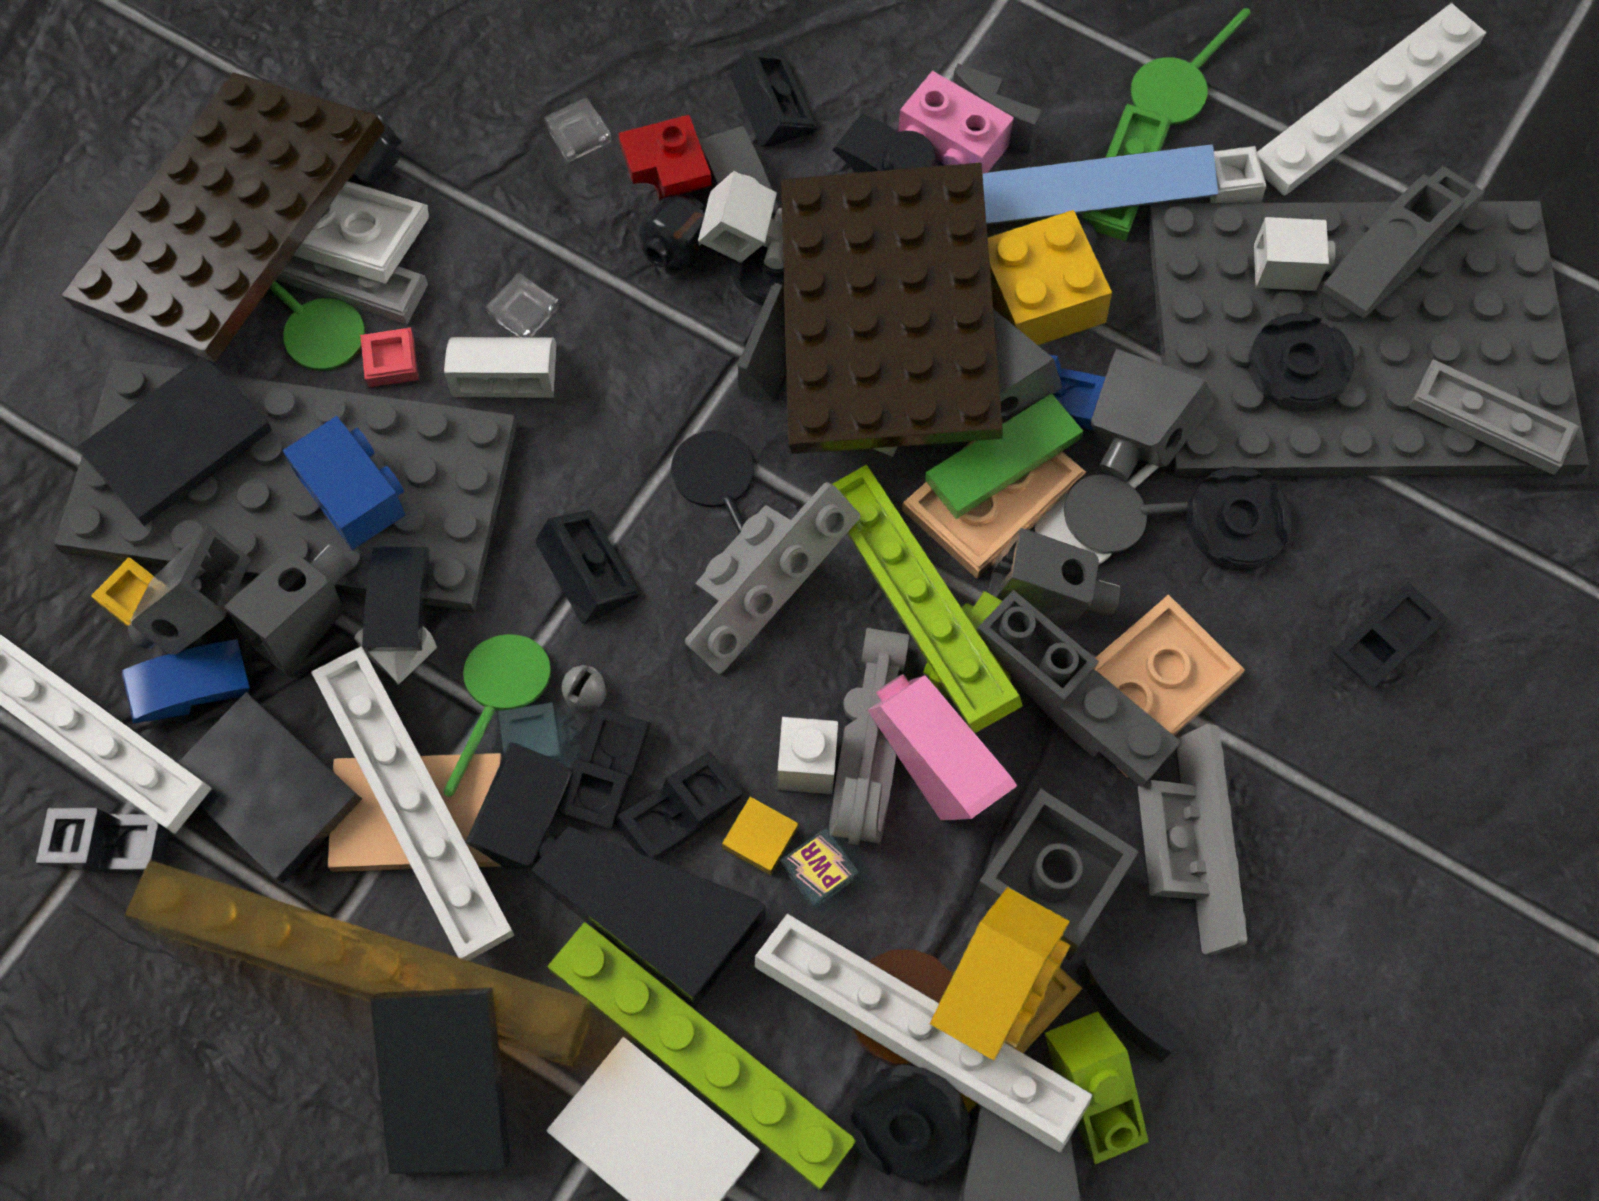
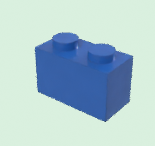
[282,416,405,550]

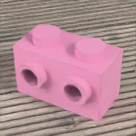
[898,71,1014,173]

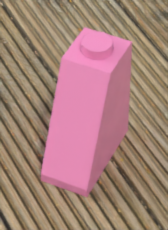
[867,674,1017,820]

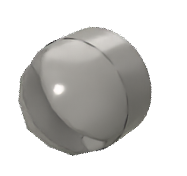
[562,665,606,712]

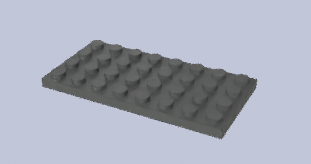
[54,359,517,612]

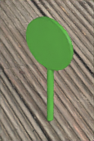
[1131,8,1251,125]
[269,281,365,371]
[444,634,551,797]

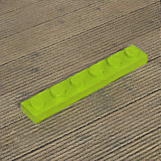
[832,465,1023,733]
[547,922,856,1191]

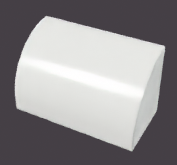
[444,337,557,398]

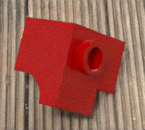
[618,115,712,200]

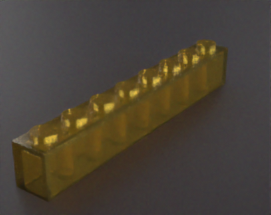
[125,860,593,1067]

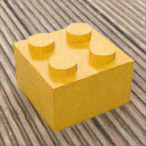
[988,210,1112,345]
[929,887,1071,1061]

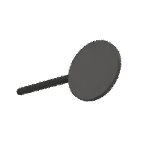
[1064,474,1235,553]

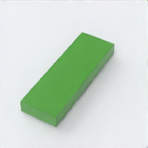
[1082,104,1172,241]
[925,393,1083,519]

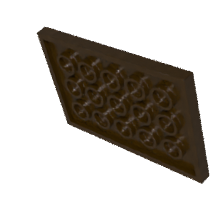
[62,72,386,362]
[781,162,1003,454]

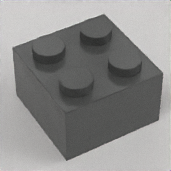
[973,788,1139,961]

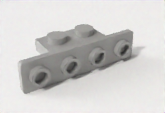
[685,482,860,674]
[1138,724,1247,955]

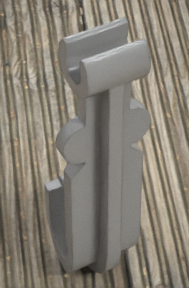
[829,628,910,846]

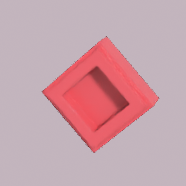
[360,328,419,388]

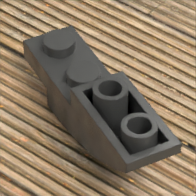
[1321,166,1485,319]
[977,590,1181,788]

